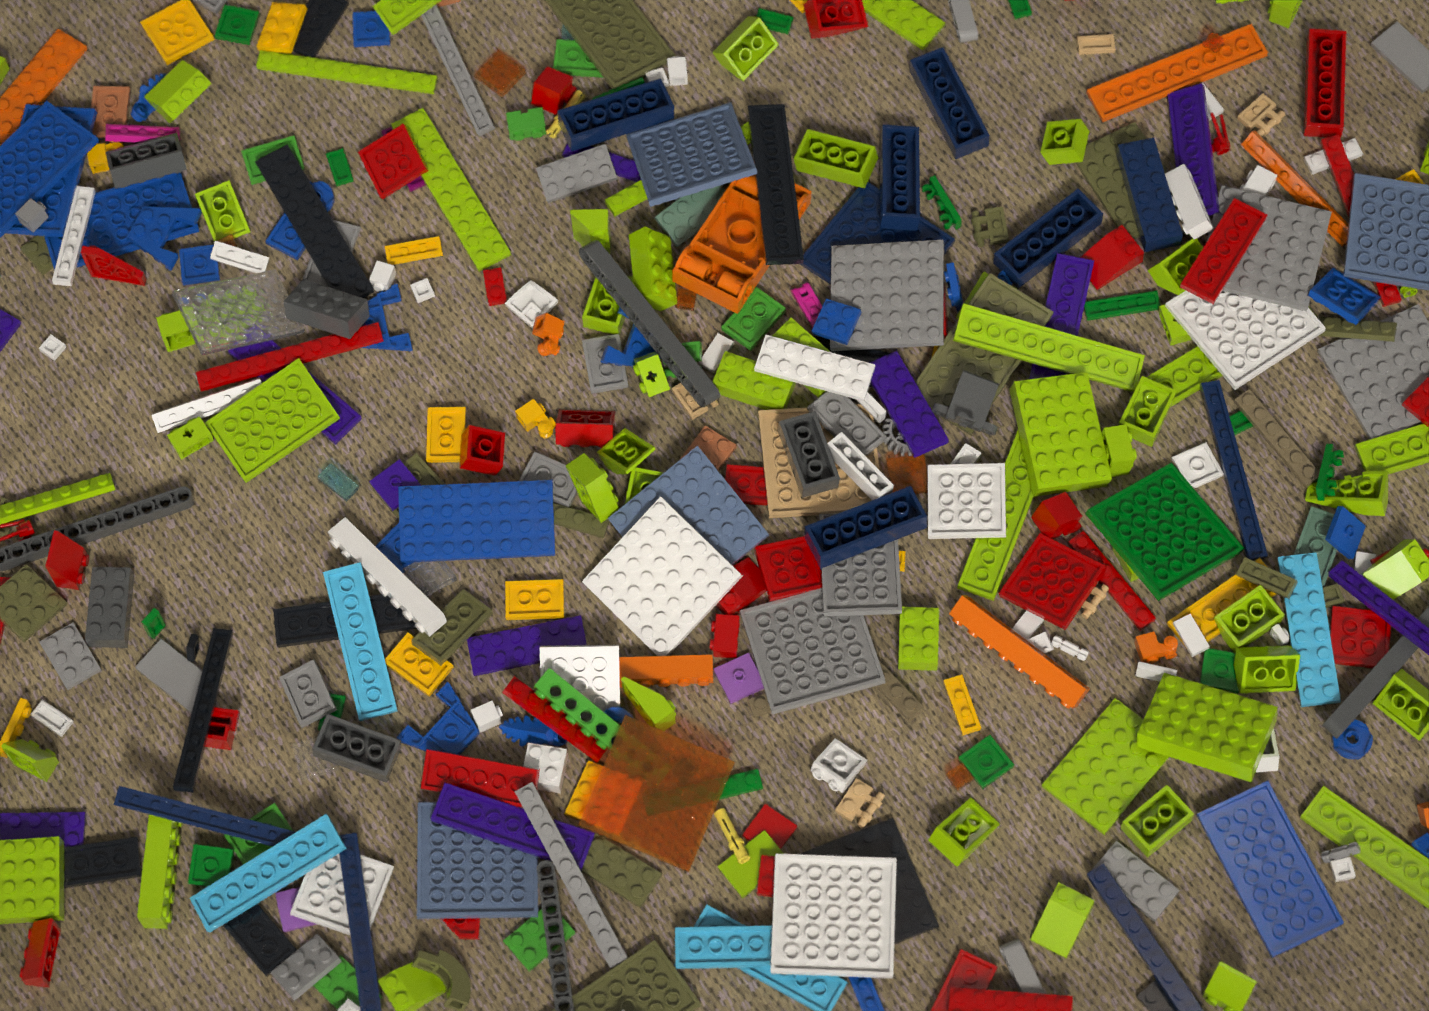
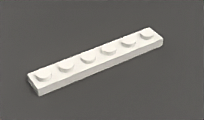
[52,186,96,286]
[152,378,262,433]

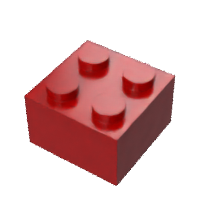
[459,425,505,476]

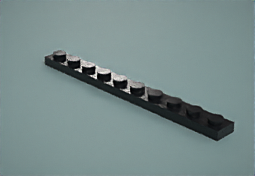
[173,628,233,793]

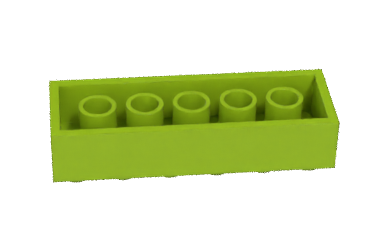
[137,815,183,929]

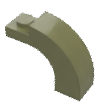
[412,950,471,1011]

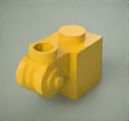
[87,141,124,174]
[515,399,556,439]

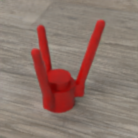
[1210,113,1231,155]
[0,519,35,542]

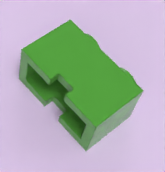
[506,107,546,141]

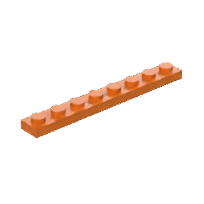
[1241,131,1349,246]

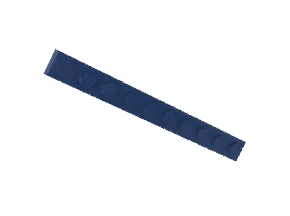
[1200,380,1268,561]
[114,786,296,847]
[339,833,382,1011]
[1086,863,1203,1011]

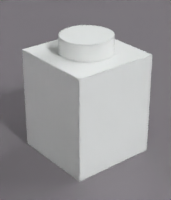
[667,56,688,86]
[369,261,396,292]
[471,701,503,733]

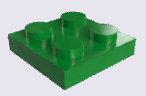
[214,5,260,46]
[1200,648,1239,694]
[958,735,1014,790]
[188,844,234,886]

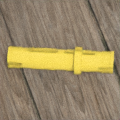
[546,90,586,139]
[714,808,750,864]

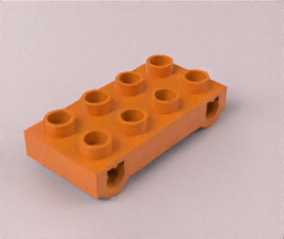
[672,175,812,314]

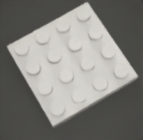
[928,463,1006,539]
[540,645,620,724]
[290,854,394,935]

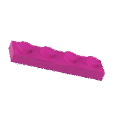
[105,124,180,143]

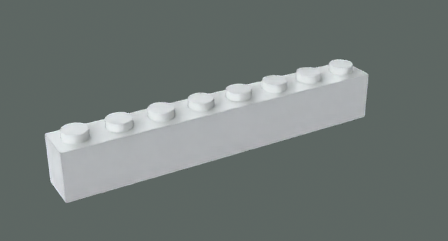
[328,517,447,637]

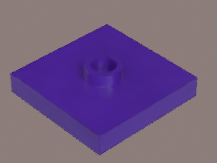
[369,459,422,511]

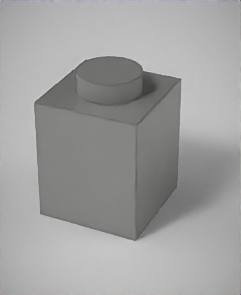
[15,198,48,233]

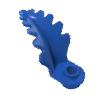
[130,73,167,122]
[499,715,567,746]

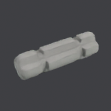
[1321,842,1360,863]

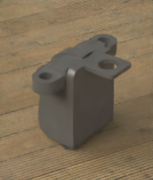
[932,370,999,436]

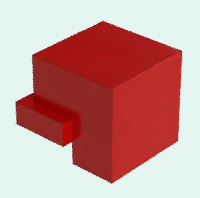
[531,66,576,115]
[1031,492,1082,540]
[205,707,240,750]

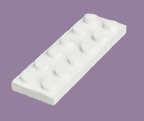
[754,335,875,401]

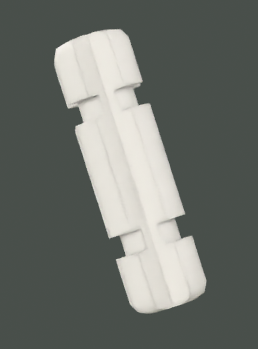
[1051,635,1089,661]

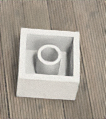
[523,743,569,793]

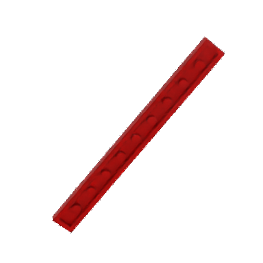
[1320,135,1402,307]
[196,322,384,392]

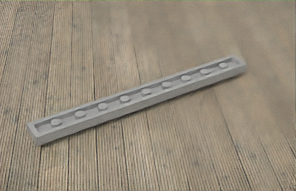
[421,4,496,137]
[515,782,628,969]

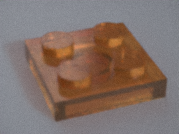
[475,50,526,98]
[886,455,928,494]

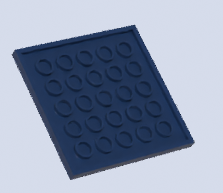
[800,182,955,285]

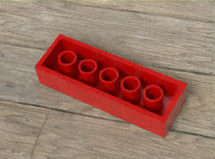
[1304,29,1346,139]

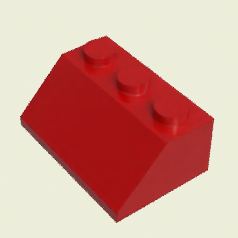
[555,410,616,448]
[20,919,61,988]

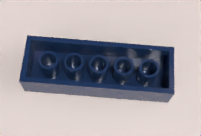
[909,47,990,159]
[558,78,674,152]
[880,124,920,231]
[1116,138,1183,252]
[993,188,1103,289]
[805,486,927,569]

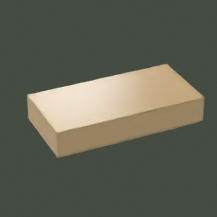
[1077,34,1115,55]

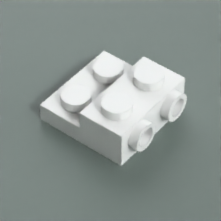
[810,738,867,793]

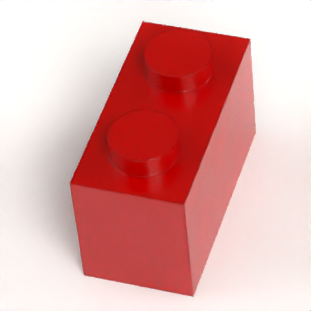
[710,614,740,659]

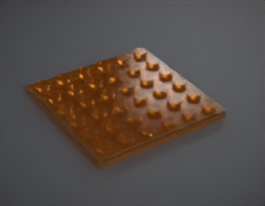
[578,715,735,872]

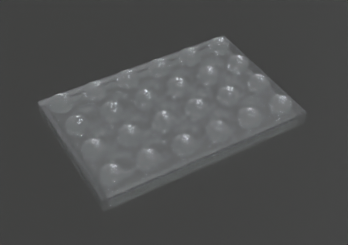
[172,269,305,355]

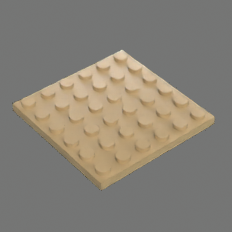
[758,404,880,518]

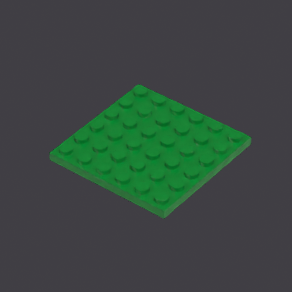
[1085,463,1244,601]

